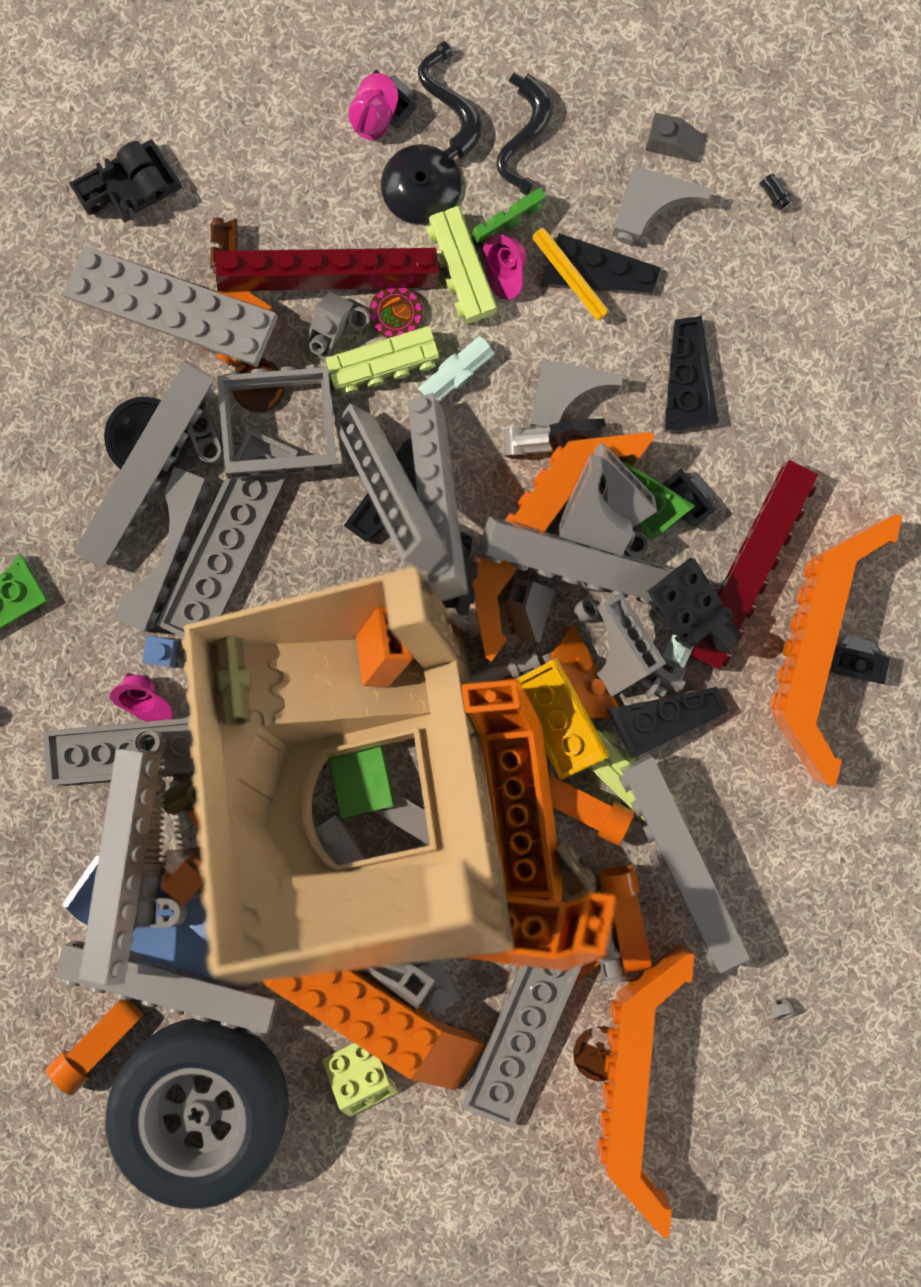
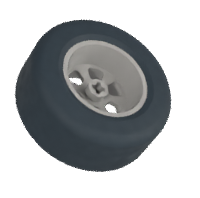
[105,1018,289,1209]

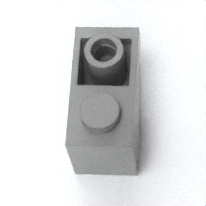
[303,291,354,361]
[507,578,555,642]

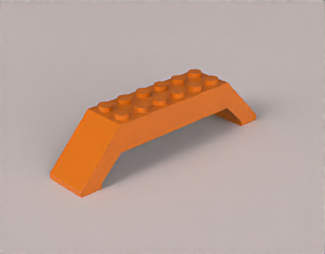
[472,432,655,662]
[769,514,903,787]
[461,679,563,964]
[462,893,617,971]
[597,944,694,1238]
[262,969,486,1091]

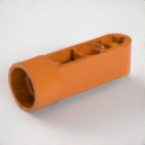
[548,773,635,846]
[598,865,651,973]
[46,999,144,1096]

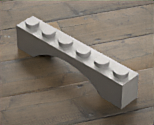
[113,467,211,633]
[359,963,435,1011]

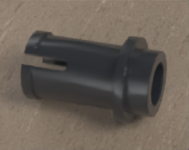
[759,173,792,210]

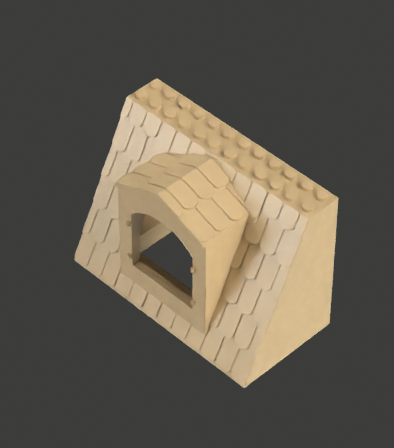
[182,566,515,983]

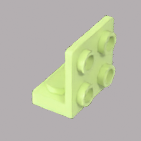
[322,1043,398,1117]

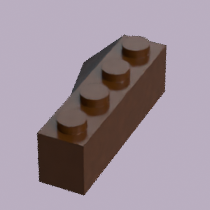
[161,847,205,907]

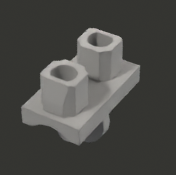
[640,654,686,698]

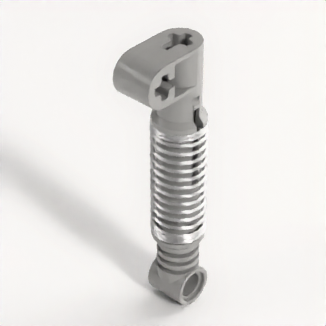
[132,728,187,928]

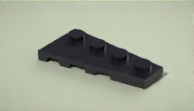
[541,233,661,295]
[663,316,719,433]
[344,438,418,542]
[607,687,729,759]

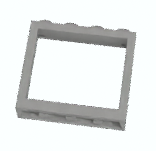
[217,364,337,479]

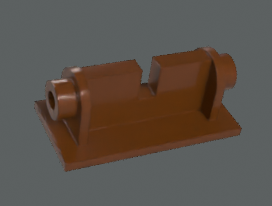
[210,217,239,274]

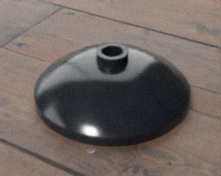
[381,144,461,225]
[104,396,188,478]

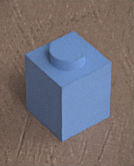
[142,636,180,668]

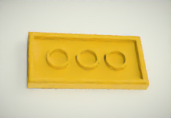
[516,658,610,780]

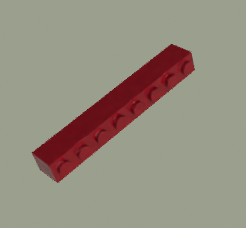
[215,248,439,292]
[689,460,819,670]

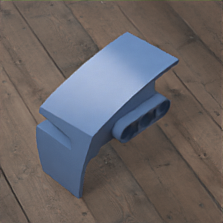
[62,855,232,983]

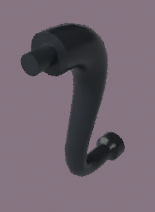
[417,41,482,161]
[496,72,553,196]

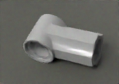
[504,427,558,458]

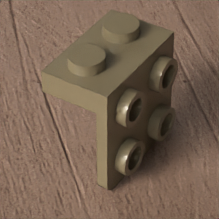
[556,840,597,902]

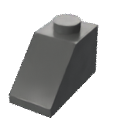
[645,112,704,162]

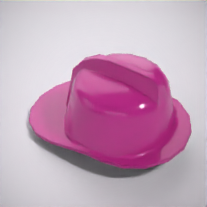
[348,73,398,140]
[483,234,526,300]
[110,673,173,722]

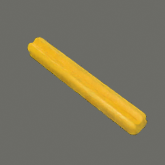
[533,228,608,320]

